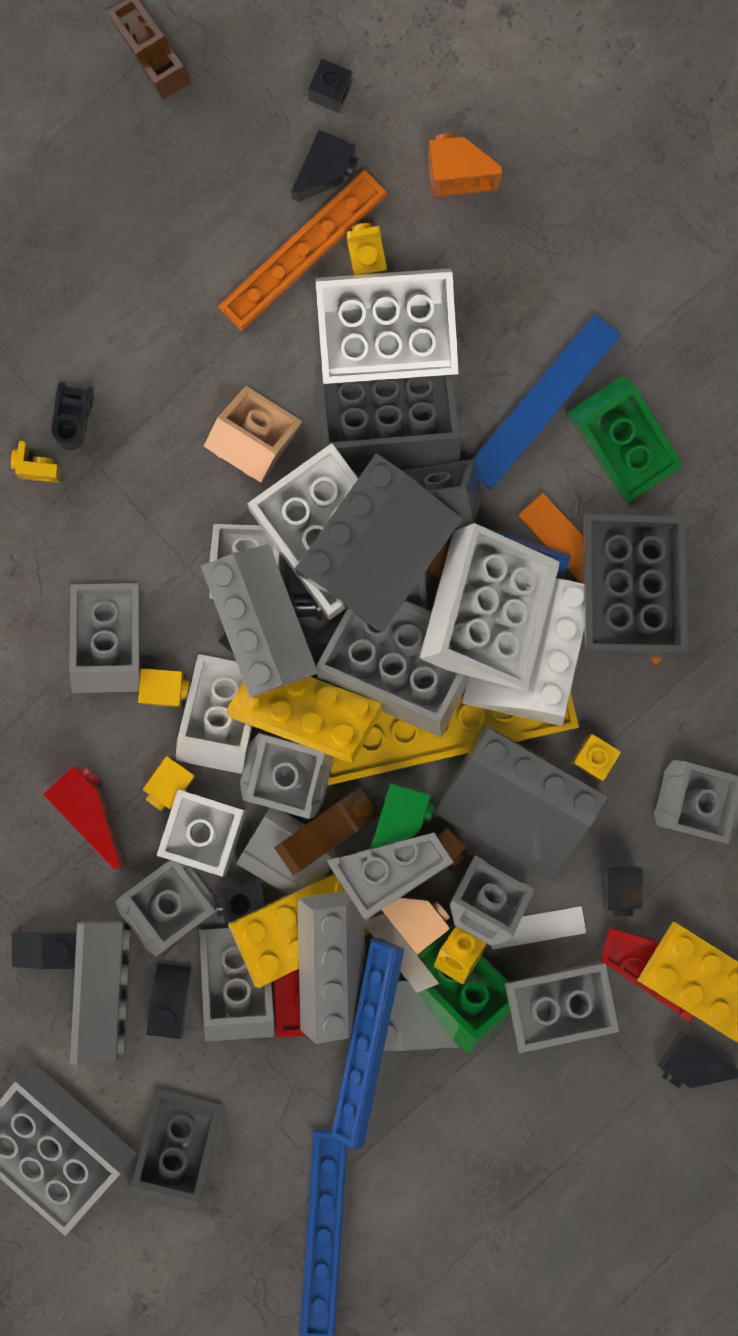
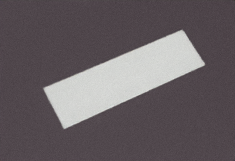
[492,906,586,950]
[365,914,439,993]

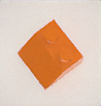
[427,133,502,198]

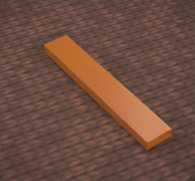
[218,169,388,333]
[517,493,663,666]

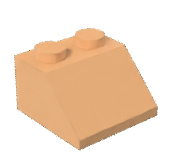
[204,386,303,483]
[382,896,450,954]

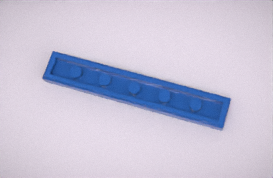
[473,314,621,491]
[331,938,404,1149]
[300,1129,347,1336]

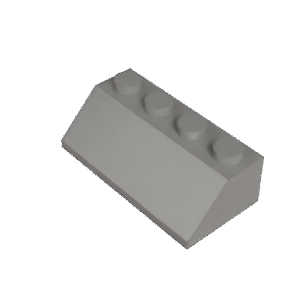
[201,544,318,698]
[297,891,366,1044]
[70,920,131,1065]

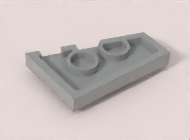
[326,833,453,921]

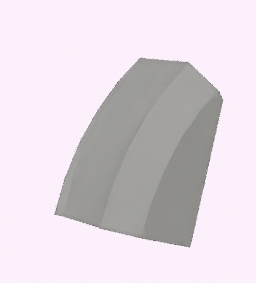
[240,733,334,819]
[654,760,738,845]
[236,808,335,895]
[450,855,535,946]
[115,860,217,956]

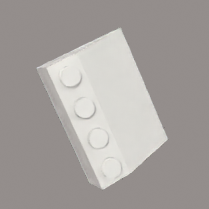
[316,268,459,384]
[247,443,358,620]
[420,523,560,691]
[462,578,585,726]

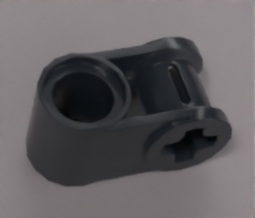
[51,381,94,450]
[288,566,323,620]

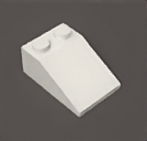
[175,654,253,774]

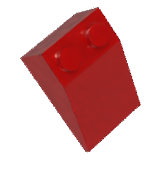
[43,766,126,870]

